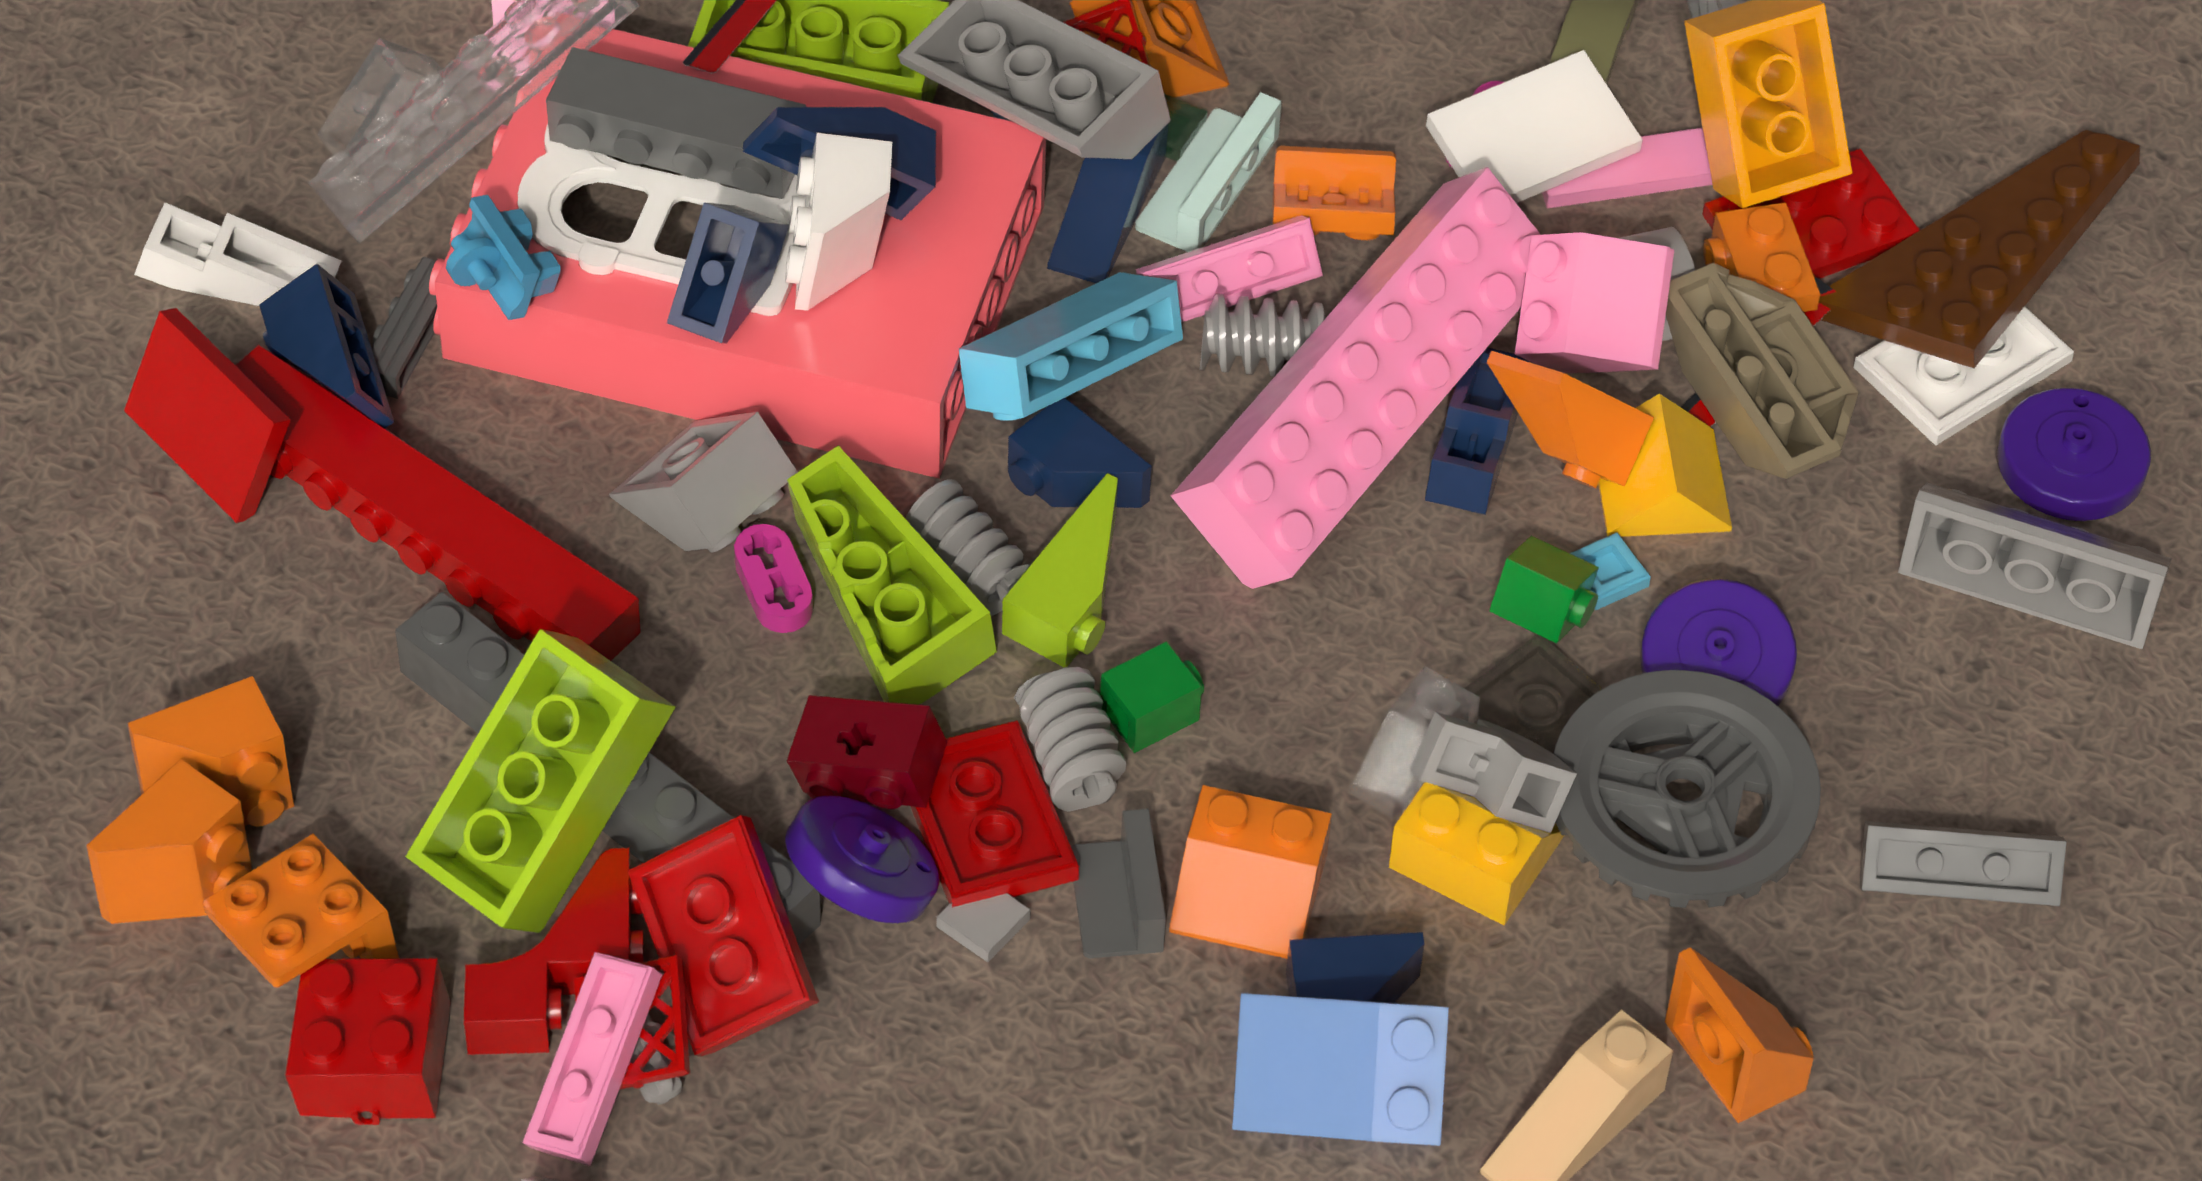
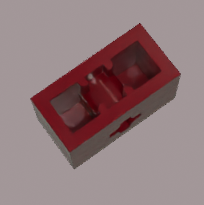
[786,695,947,809]

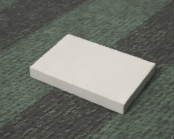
[1426,50,1643,203]
[1853,307,2074,445]

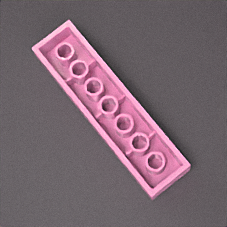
[1171,167,1541,589]

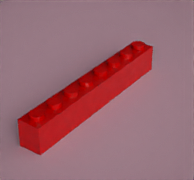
[235,345,641,661]

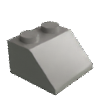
[609,411,798,552]

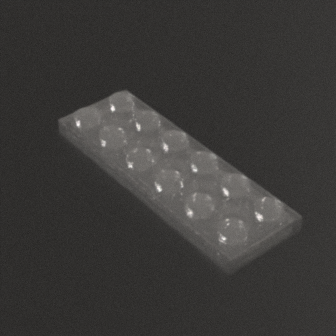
[308,0,640,244]

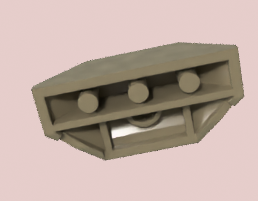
[1666,263,1859,479]

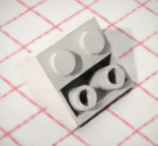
[785,133,892,311]

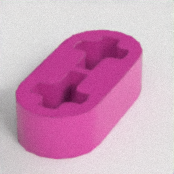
[734,524,813,633]

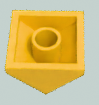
[1598,393,1732,537]

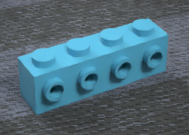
[959,272,1183,421]

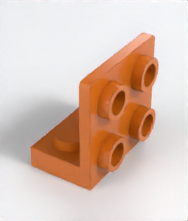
[203,834,399,987]

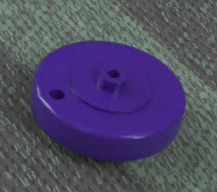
[1997,388,2151,521]
[1640,579,1797,706]
[786,796,940,923]

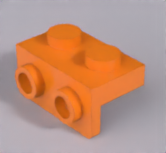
[1272,146,1396,240]
[1704,203,1820,312]

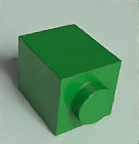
[1489,535,1599,644]
[1100,641,1204,753]

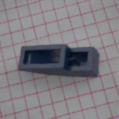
[1425,347,1532,515]

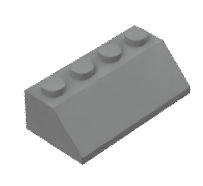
[898,0,1171,159]
[1898,483,2172,649]

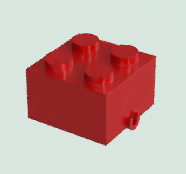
[285,958,451,1125]

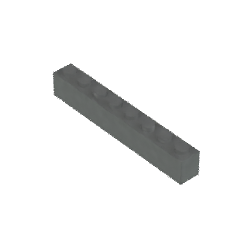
[395,592,821,945]

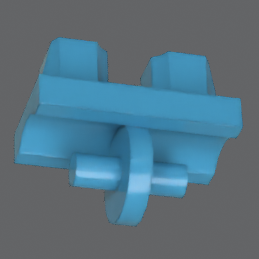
[446,195,561,320]

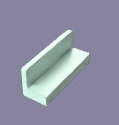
[1135,92,1282,252]

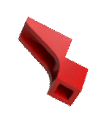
[464,848,644,1055]

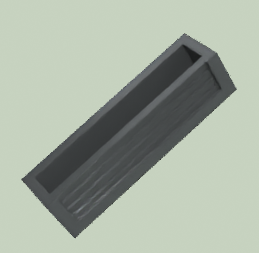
[372,257,437,399]

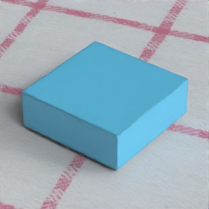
[1570,532,1651,610]

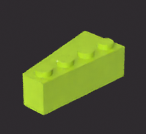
[787,445,997,705]

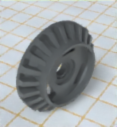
[1554,670,1821,908]

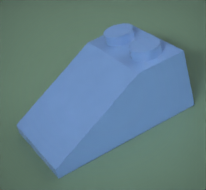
[1232,993,1449,1146]

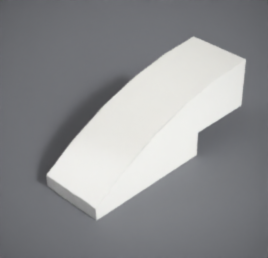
[134,202,342,306]

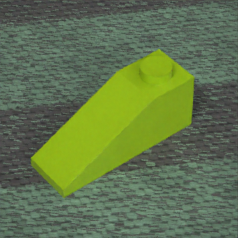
[1002,473,1118,668]

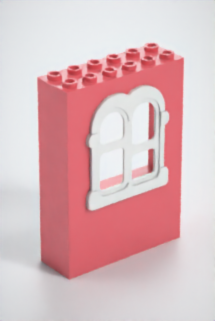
[429,16,1046,478]

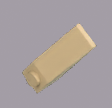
[1480,1009,1673,1181]

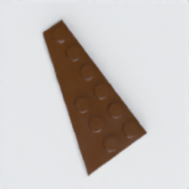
[1819,130,2140,369]

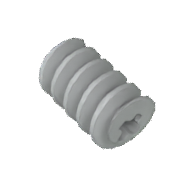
[1200,294,1326,377]
[905,479,1031,616]
[1014,667,1127,812]

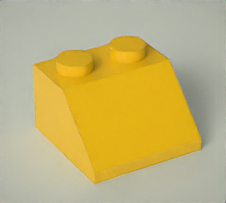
[1389,782,1565,926]

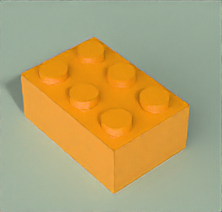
[1684,0,1852,208]

